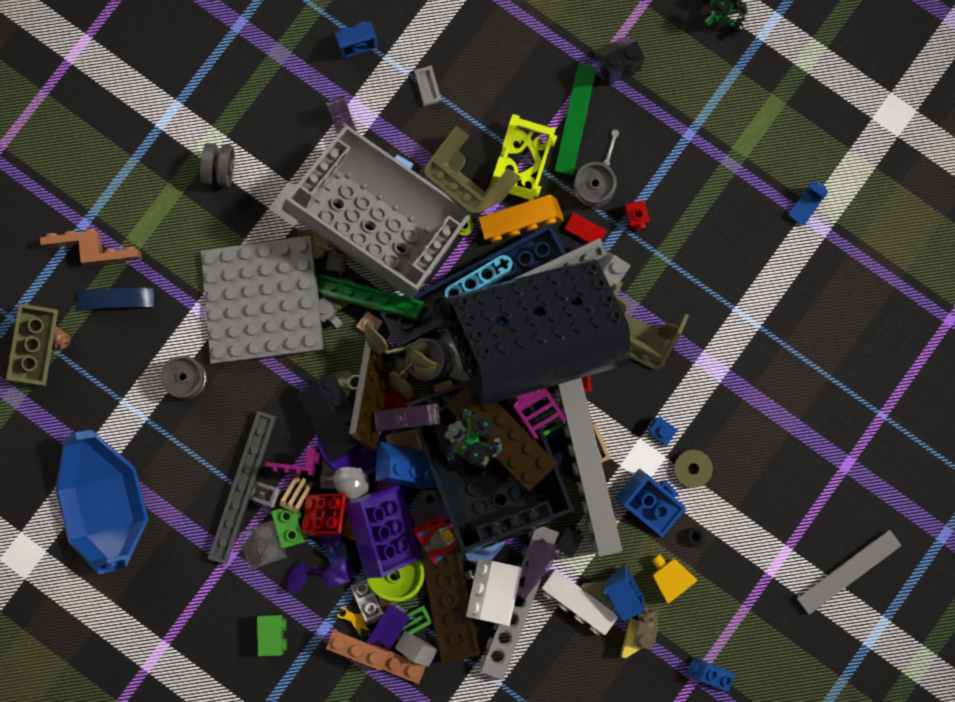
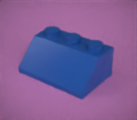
[375,442,437,490]

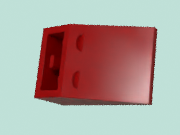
[301,494,346,538]

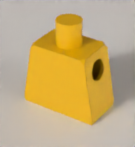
[651,554,697,604]

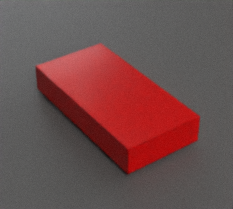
[564,213,607,243]

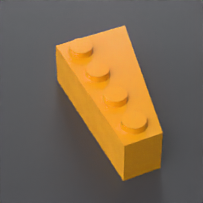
[479,194,564,243]

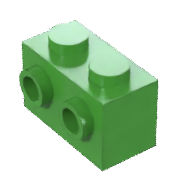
[271,504,308,549]
[257,615,287,656]

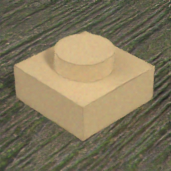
[356,311,383,333]

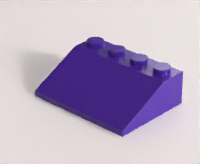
[345,485,422,579]

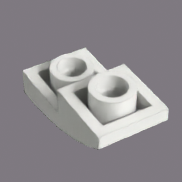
[350,579,384,625]

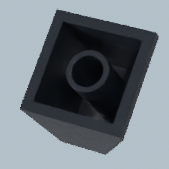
[591,37,645,86]

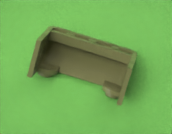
[425,126,521,214]
[614,281,689,369]

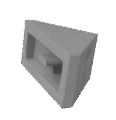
[250,481,283,508]
[395,630,438,667]

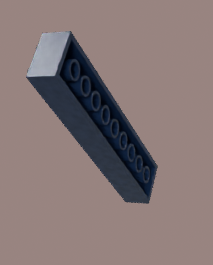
[380,224,566,348]

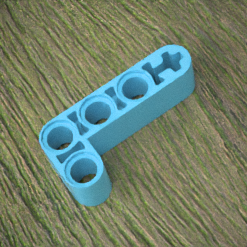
[445,255,512,298]

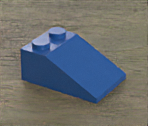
[615,469,687,538]

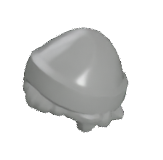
[333,467,369,501]

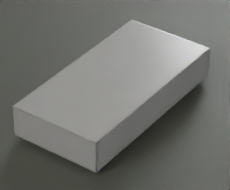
[414,65,442,107]

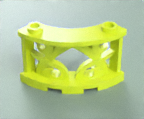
[490,114,557,201]

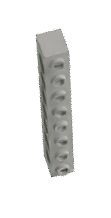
[479,527,559,680]

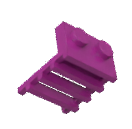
[508,388,567,440]
[265,447,321,477]

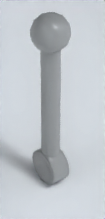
[603,130,619,166]

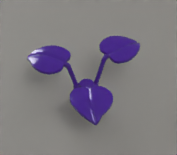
[287,522,354,594]

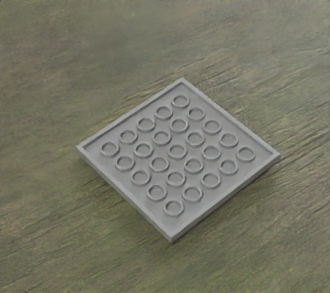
[201,235,323,364]

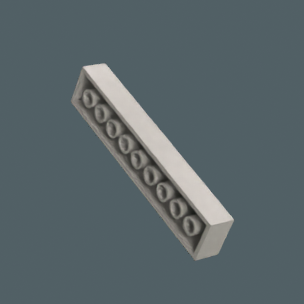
[553,378,623,557]

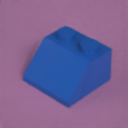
[335,21,379,59]
[603,565,644,622]

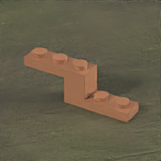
[40,229,142,266]
[326,630,426,684]

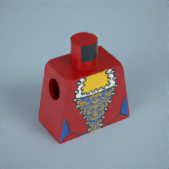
[412,517,458,565]

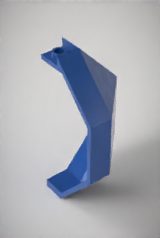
[55,430,148,575]

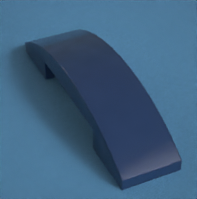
[77,288,155,311]

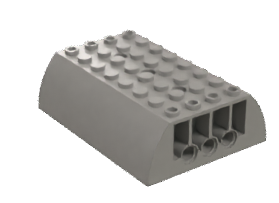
[282,125,472,300]

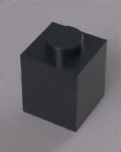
[555,526,584,557]

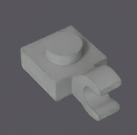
[319,296,343,329]

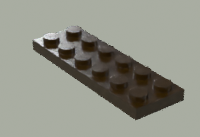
[349,340,393,451]
[446,382,557,492]
[419,539,480,663]

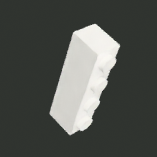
[541,569,618,636]

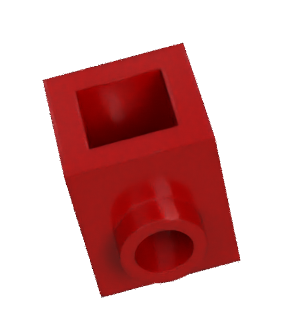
[624,200,650,231]

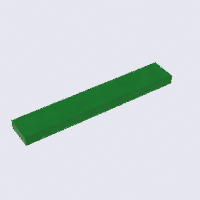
[555,63,597,176]
[317,274,425,321]

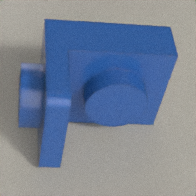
[647,416,678,446]

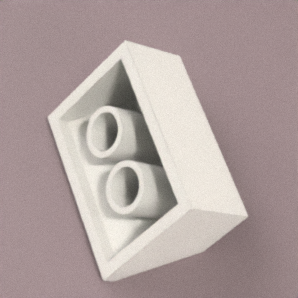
[466,559,522,626]

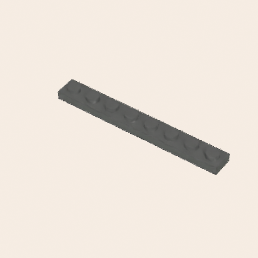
[208,411,277,565]

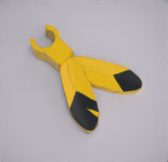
[337,606,380,641]

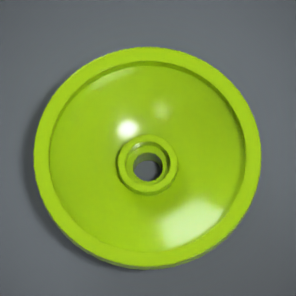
[366,559,424,602]

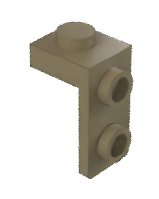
[633,607,658,650]

